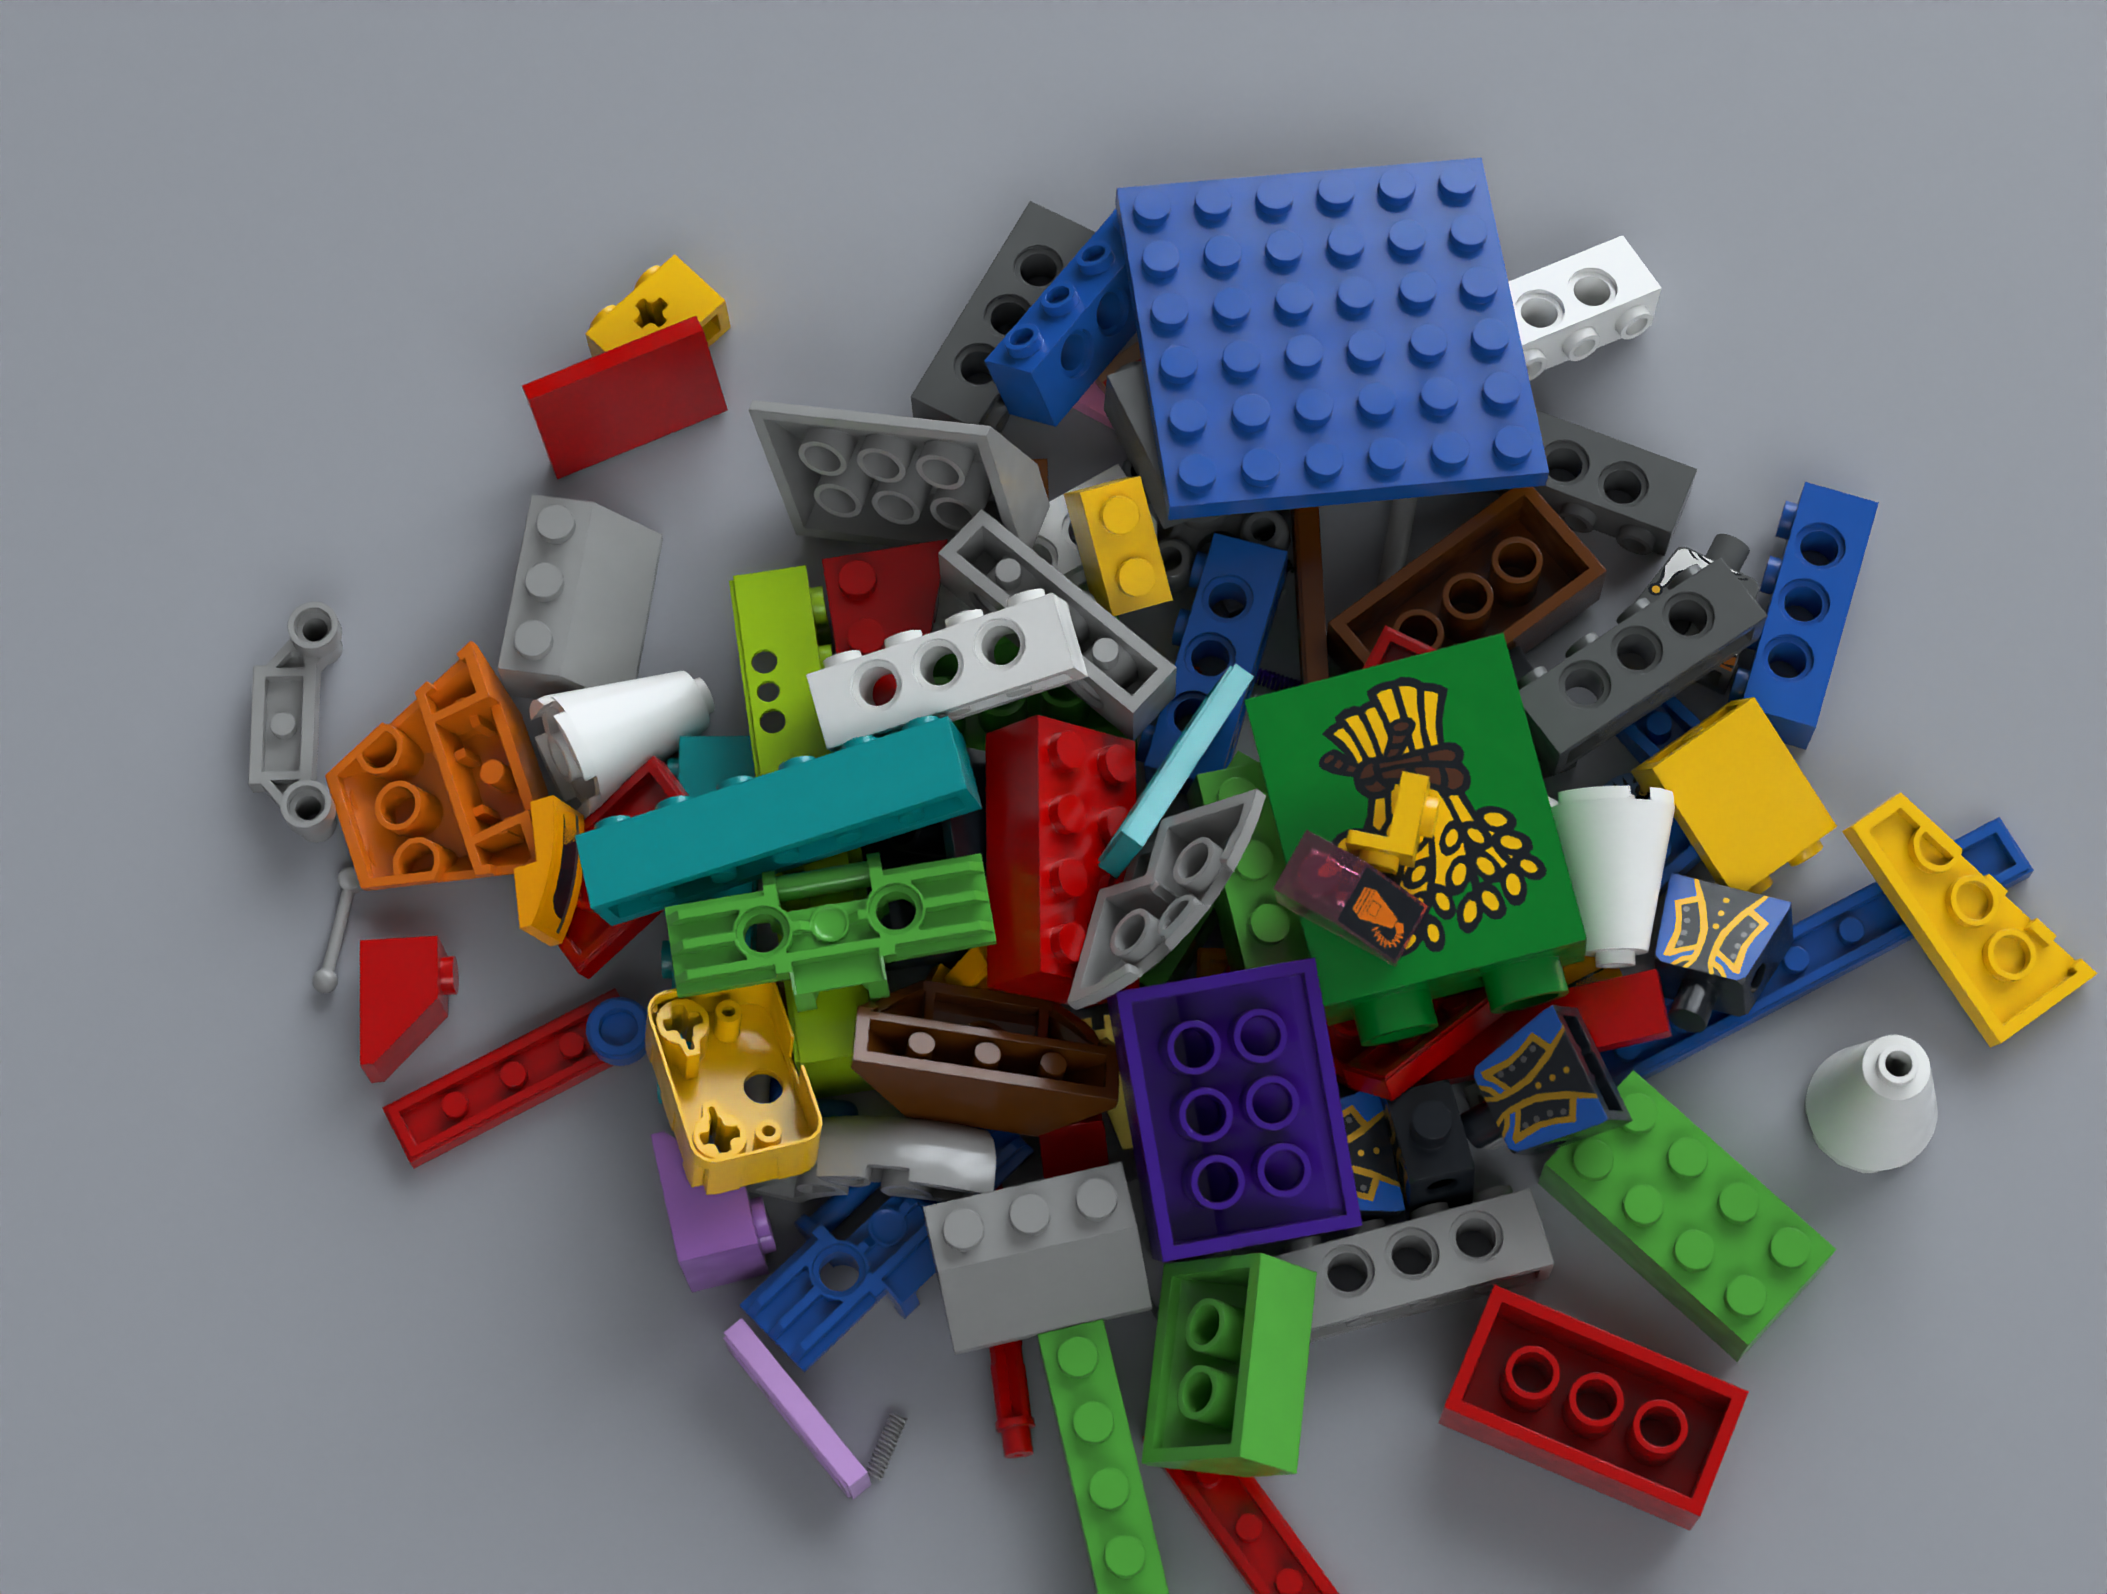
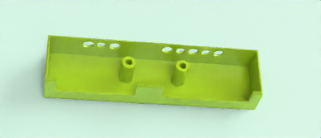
[729,565,881,1098]

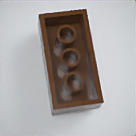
[1327,487,1607,674]

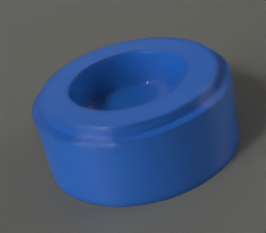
[586,997,647,1066]

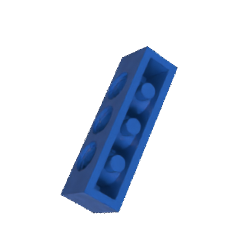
[984,208,1137,427]
[1727,482,1879,750]
[1136,533,1288,795]

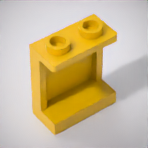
[1631,697,1837,894]

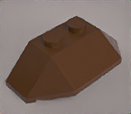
[851,980,1120,1136]

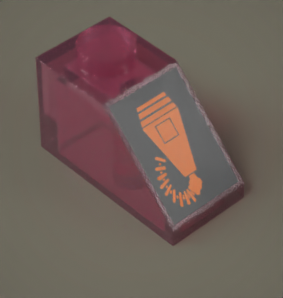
[1273,830,1428,967]

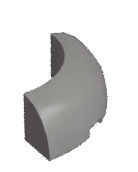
[746,1115,996,1203]

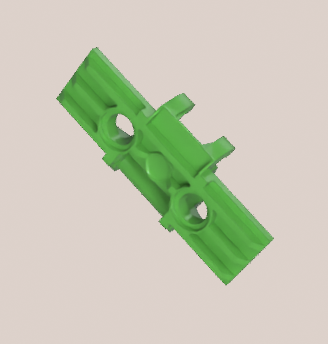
[664,852,997,1012]

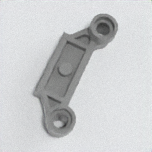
[248,602,343,843]

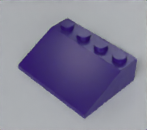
[1107,957,1363,1262]

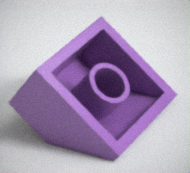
[650,1131,777,1293]

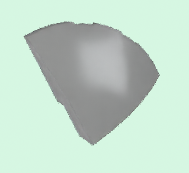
[1067,789,1266,1010]

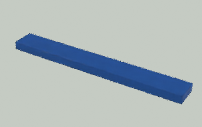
[1599,817,2034,1087]

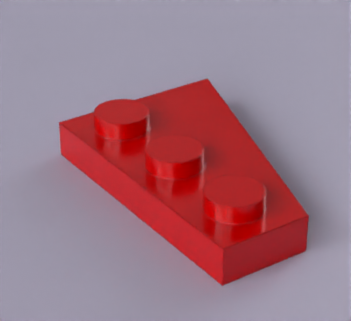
[822,539,948,706]

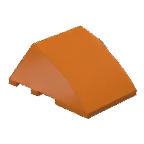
[325,640,549,891]

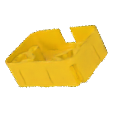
[645,982,822,1195]

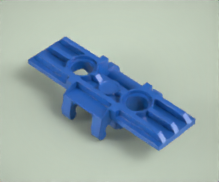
[739,1126,1034,1373]

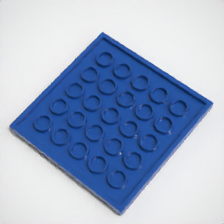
[1115,157,1549,520]

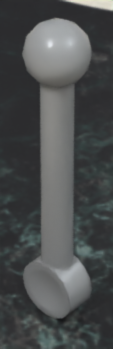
[312,867,362,994]

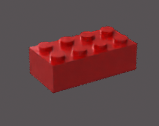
[986,715,1140,1009]
[1438,1284,1749,1531]

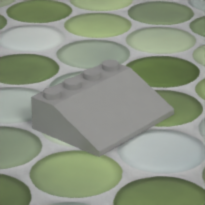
[748,400,1050,549]

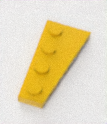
[1842,792,2098,1047]

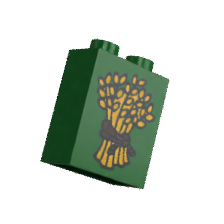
[1244,633,1587,1047]

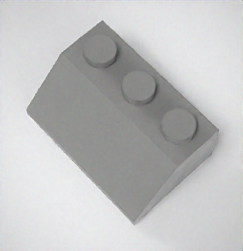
[497,494,663,699]
[923,1162,1152,1355]

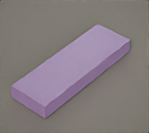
[723,1318,872,1499]

